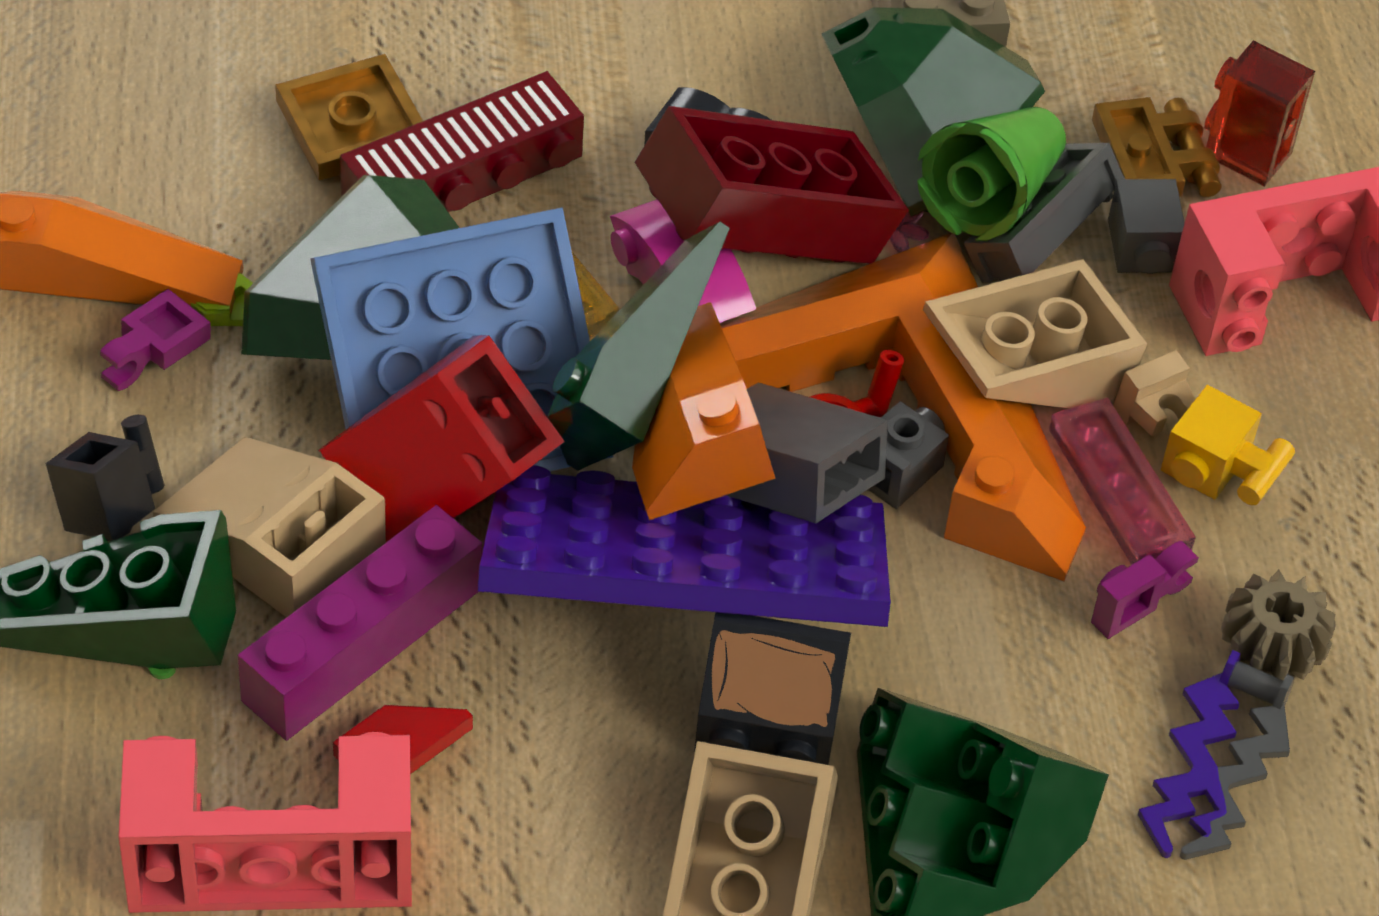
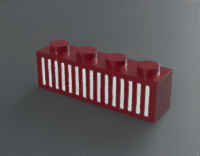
[340,71,584,212]

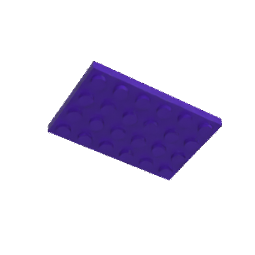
[478,465,891,627]

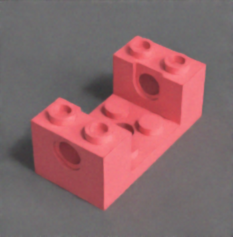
[1169,167,1379,356]
[119,732,412,913]

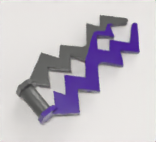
[1138,650,1294,860]

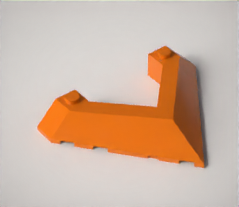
[720,233,1086,581]

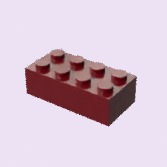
[634,106,909,264]

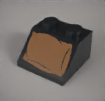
[694,612,851,765]

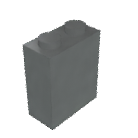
[727,382,888,523]

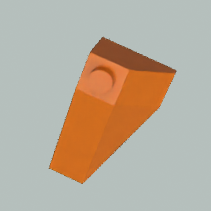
[0,191,244,313]
[632,302,776,520]

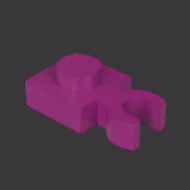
[1091,541,1199,639]

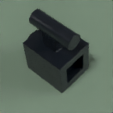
[46,414,165,541]

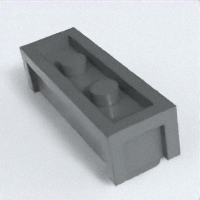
[964,143,1125,283]

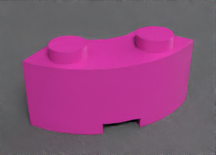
[610,199,756,323]

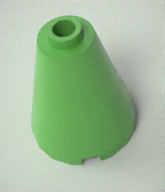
[917,107,1066,241]

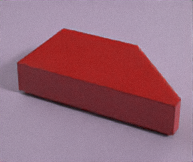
[333,705,473,774]

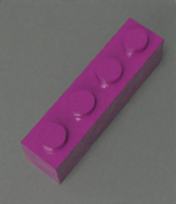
[237,505,482,741]

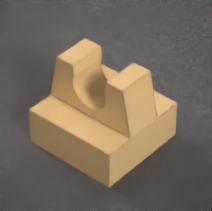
[1113,350,1195,436]

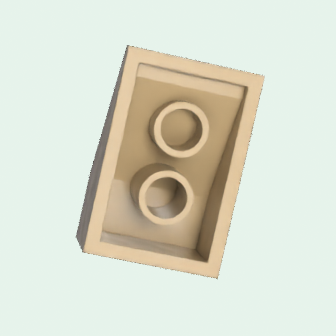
[923,259,1147,410]
[663,741,838,916]

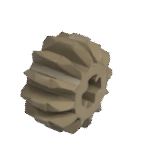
[1221,569,1336,680]

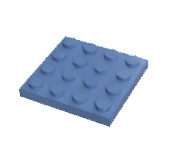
[310,207,614,471]

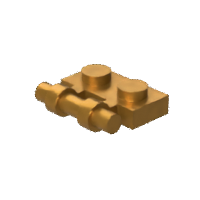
[1092,97,1222,197]

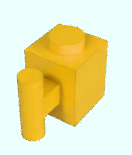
[1160,384,1295,505]

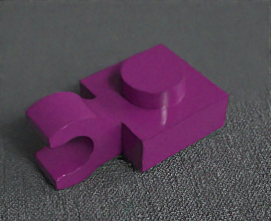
[100,289,211,391]

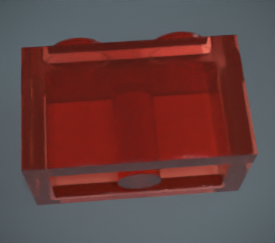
[1204,40,1315,187]

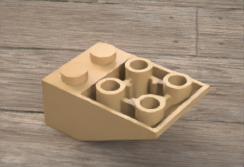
[153,437,386,618]

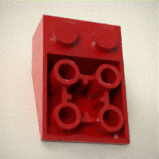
[318,335,565,542]

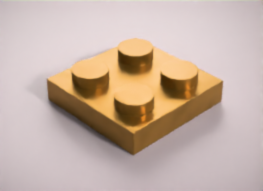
[275,54,423,181]

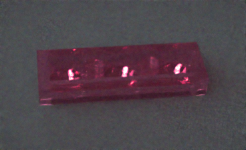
[1049,397,1196,565]

